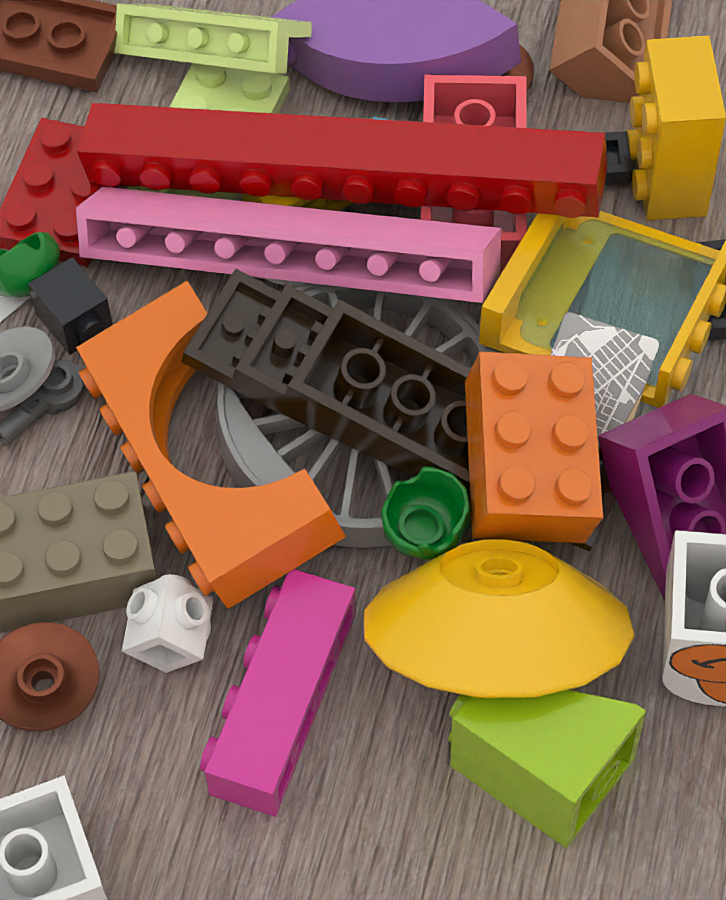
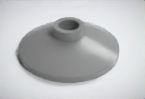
[0,326,55,411]

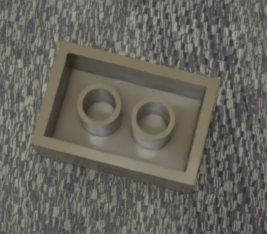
[0,471,157,633]

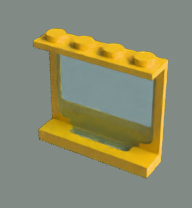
[479,211,726,408]

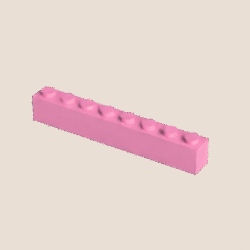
[76,187,501,303]

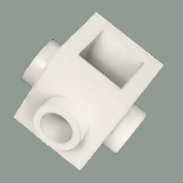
[122,574,214,673]

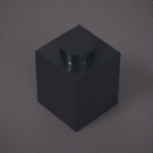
[28,257,113,355]

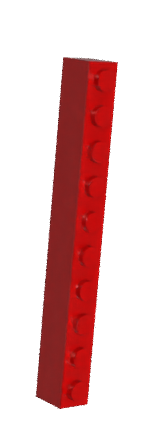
[77,103,607,218]

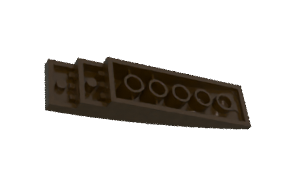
[181,268,616,551]

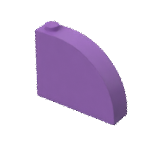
[272,0,521,102]

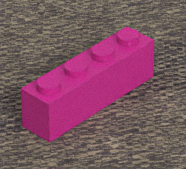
[200,569,356,817]

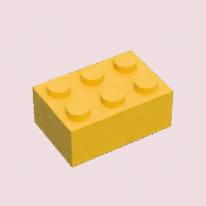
[626,35,726,221]

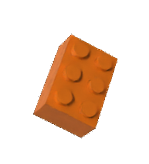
[465,352,603,543]

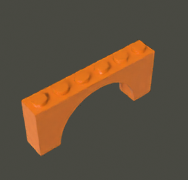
[76,281,346,609]

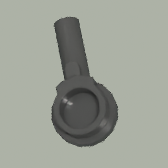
[0,359,85,446]

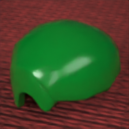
[0,232,60,298]
[380,467,470,559]

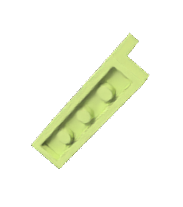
[114,4,312,73]

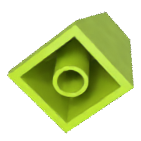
[448,690,646,849]

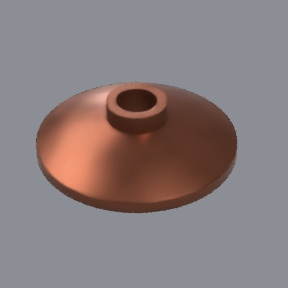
[0,622,100,732]

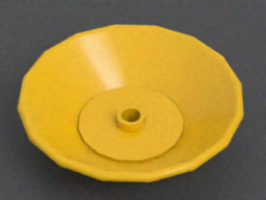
[363,539,635,698]

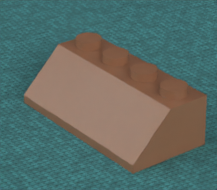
[549,0,672,103]

